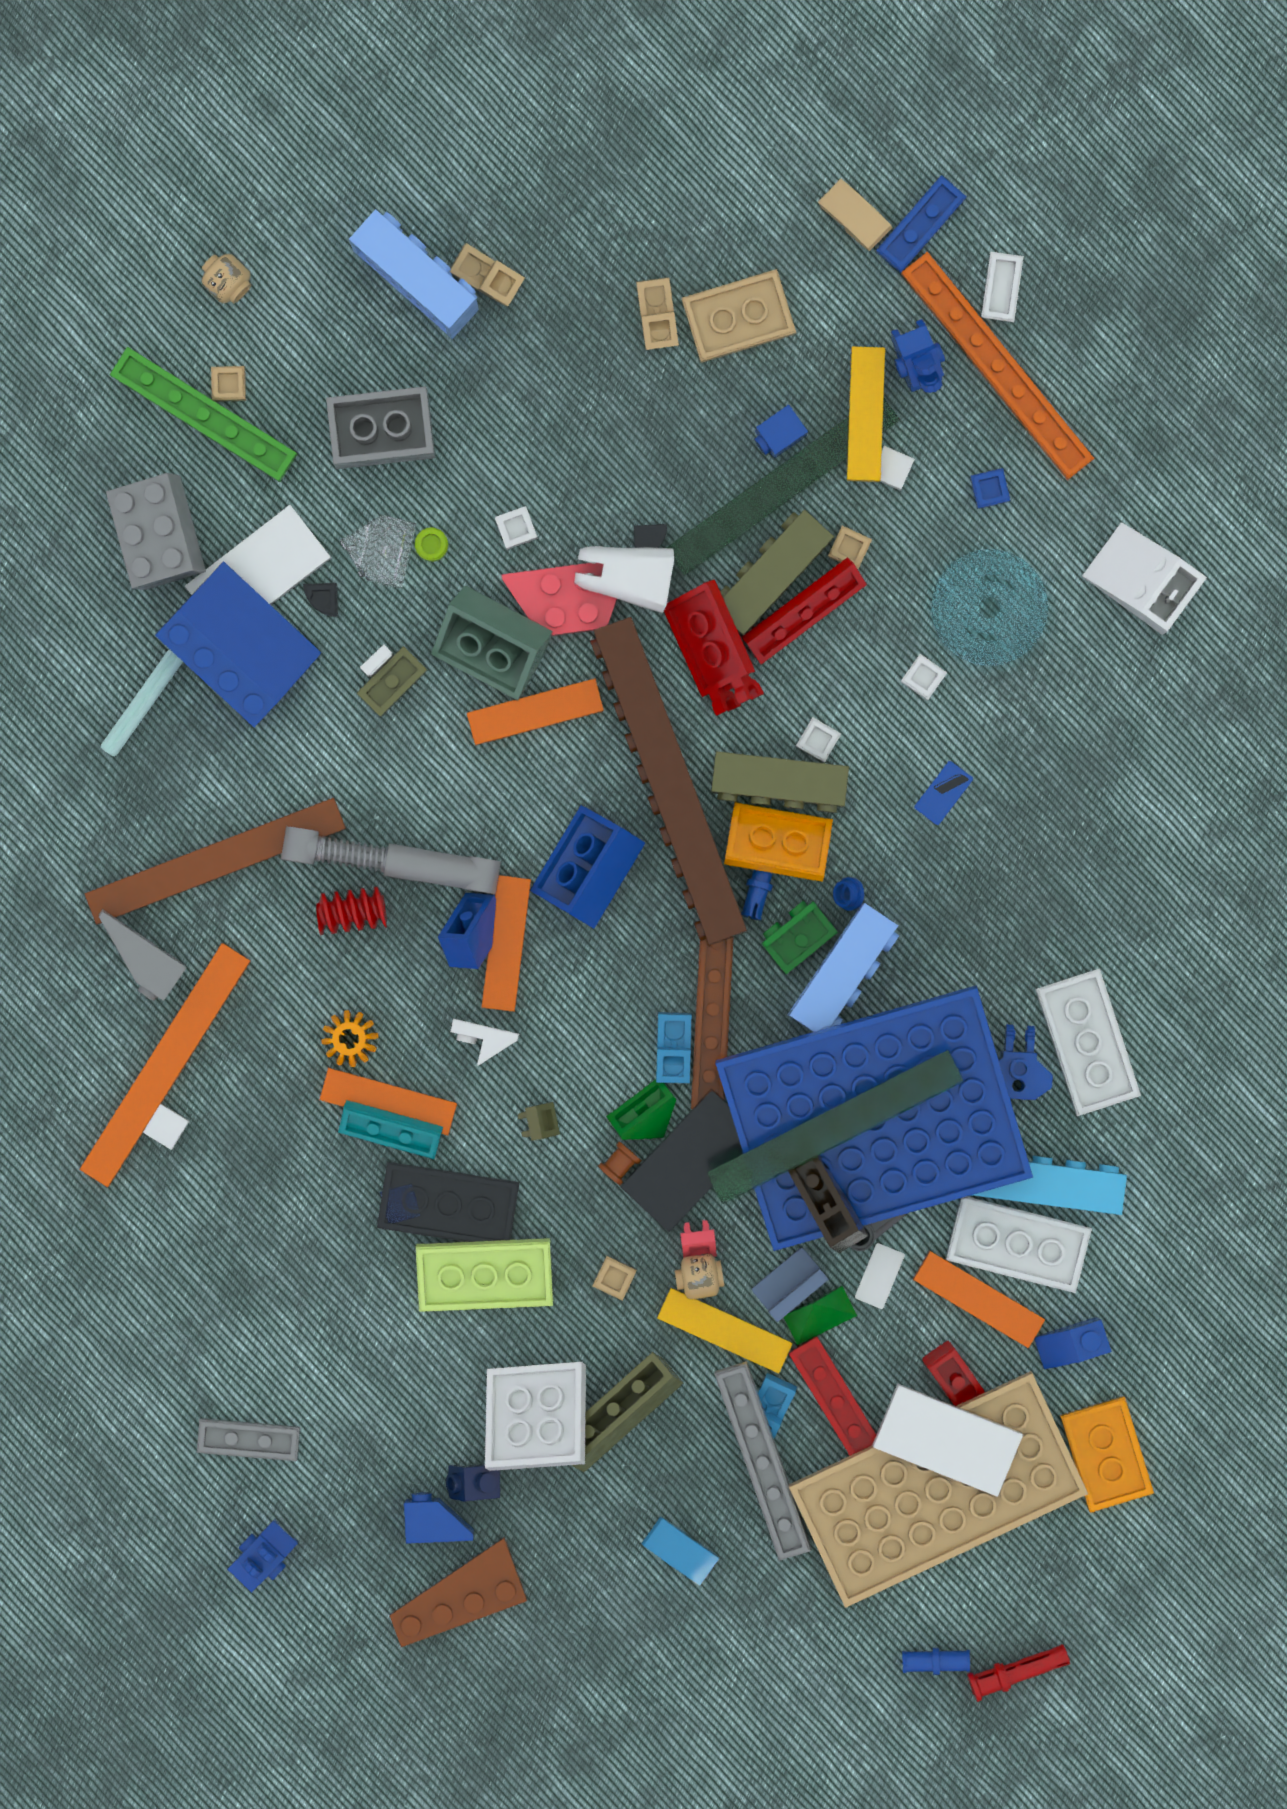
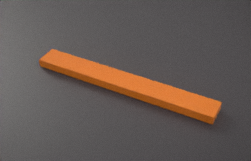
[901,252,1094,481]
[79,943,251,1187]

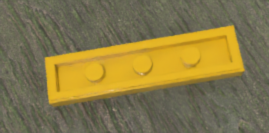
[847,346,885,482]
[657,1287,793,1374]

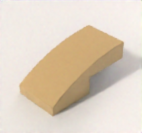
[818,179,892,251]
[450,243,525,307]
[636,277,679,350]

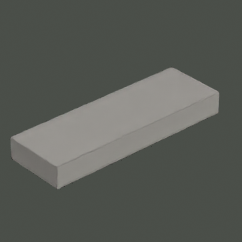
[197,1418,300,1461]

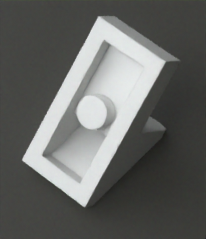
[450,1019,520,1066]

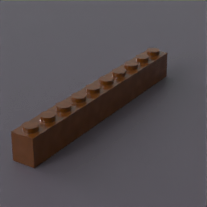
[590,617,747,946]

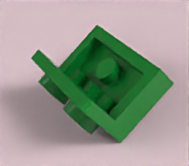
[761,900,838,975]

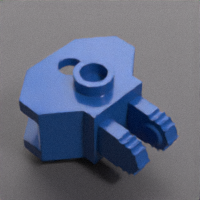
[891,319,945,393]
[999,1024,1053,1100]
[227,1519,299,1593]

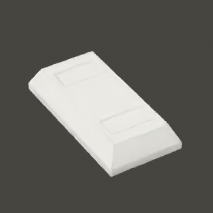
[981,252,1024,322]

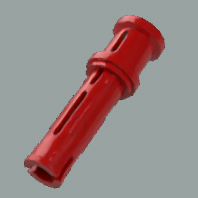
[967,1644,1070,1702]

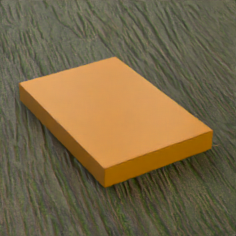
[724,802,833,882]
[1060,1396,1154,1513]

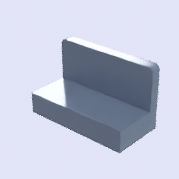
[752,1248,829,1322]

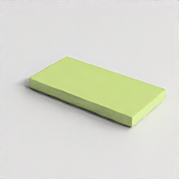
[416,1238,553,1312]

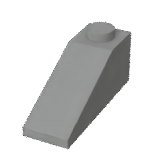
[99,909,187,1001]

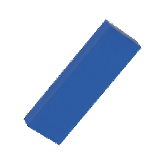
[876,175,967,273]

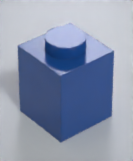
[754,405,808,459]

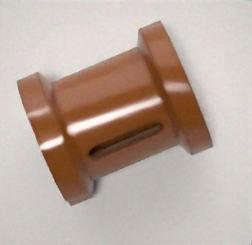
[598,1141,642,1186]

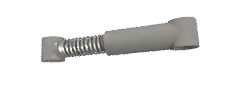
[281,826,501,895]

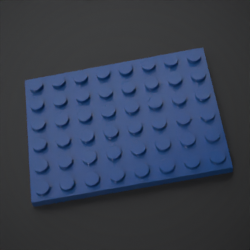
[715,985,1033,1251]

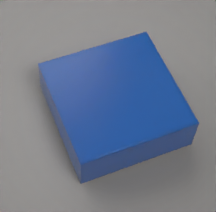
[970,468,1011,509]

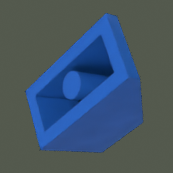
[438,893,496,969]
[1034,1317,1112,1370]
[404,1492,474,1544]

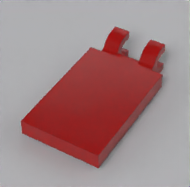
[664,579,764,716]

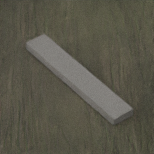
[714,1361,812,1561]

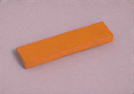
[467,678,604,746]
[481,875,531,1012]
[319,1068,457,1135]
[913,1250,1045,1348]

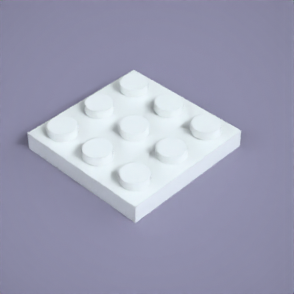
[485,1362,586,1471]

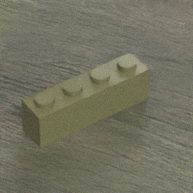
[720,509,834,637]
[711,751,849,813]
[572,1352,684,1472]

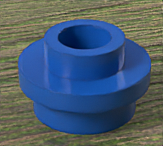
[833,877,864,911]

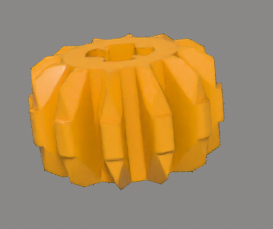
[321,1010,379,1067]

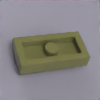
[357,646,428,717]

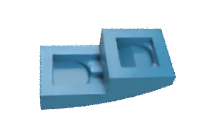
[656,1012,692,1083]
[758,1373,797,1438]
[641,1517,719,1585]

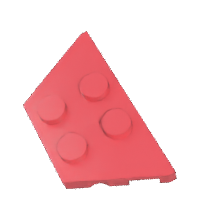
[502,563,617,636]

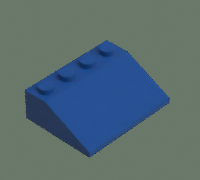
[155,561,321,727]

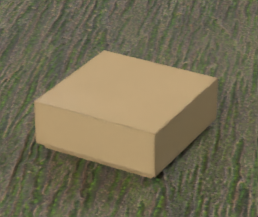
[211,366,246,402]
[828,526,872,569]
[592,1256,637,1301]

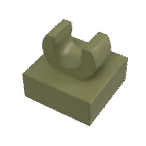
[517,1102,560,1141]

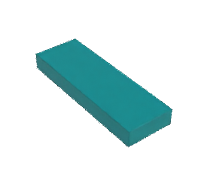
[338,1100,443,1159]

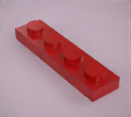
[741,557,867,665]
[788,1336,876,1456]

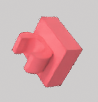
[680,1220,717,1258]

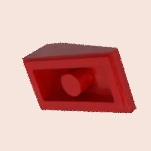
[922,1340,985,1406]

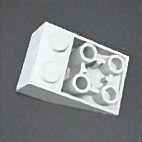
[1082,522,1207,635]

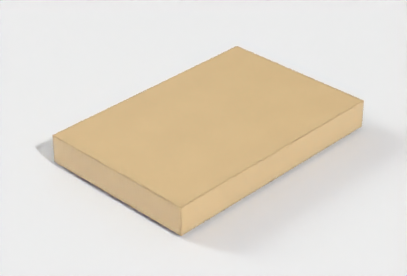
[681,269,796,363]

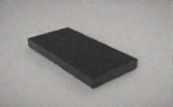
[620,1089,743,1232]
[377,1161,520,1242]

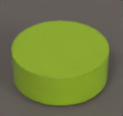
[415,527,449,562]

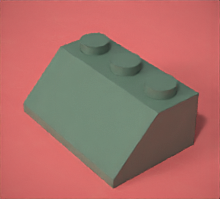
[431,585,553,700]

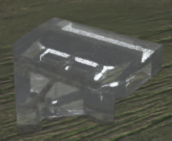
[339,515,416,588]

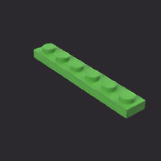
[110,347,298,482]

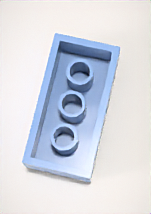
[349,209,479,339]
[787,903,899,1032]

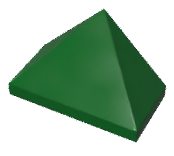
[606,1079,676,1140]
[784,1286,857,1345]

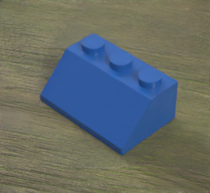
[530,805,645,929]

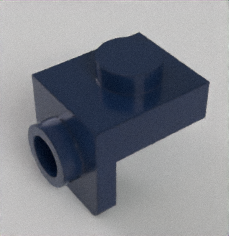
[446,1464,500,1501]

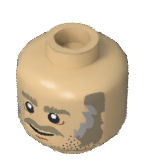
[202,254,251,304]
[675,1254,724,1299]

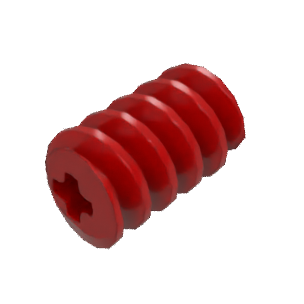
[316,886,387,935]

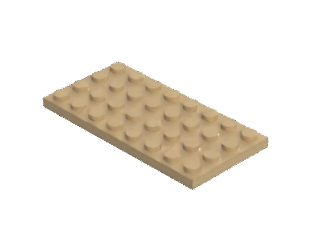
[789,1371,1088,1608]

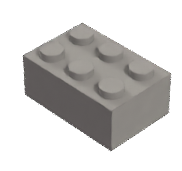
[326,386,436,469]
[106,473,206,590]

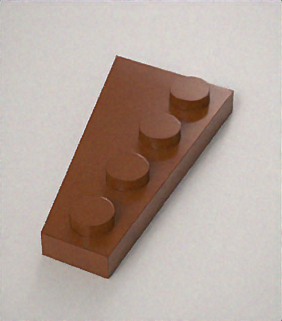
[390,1536,527,1647]

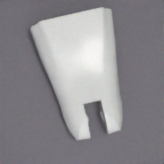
[574,546,674,613]

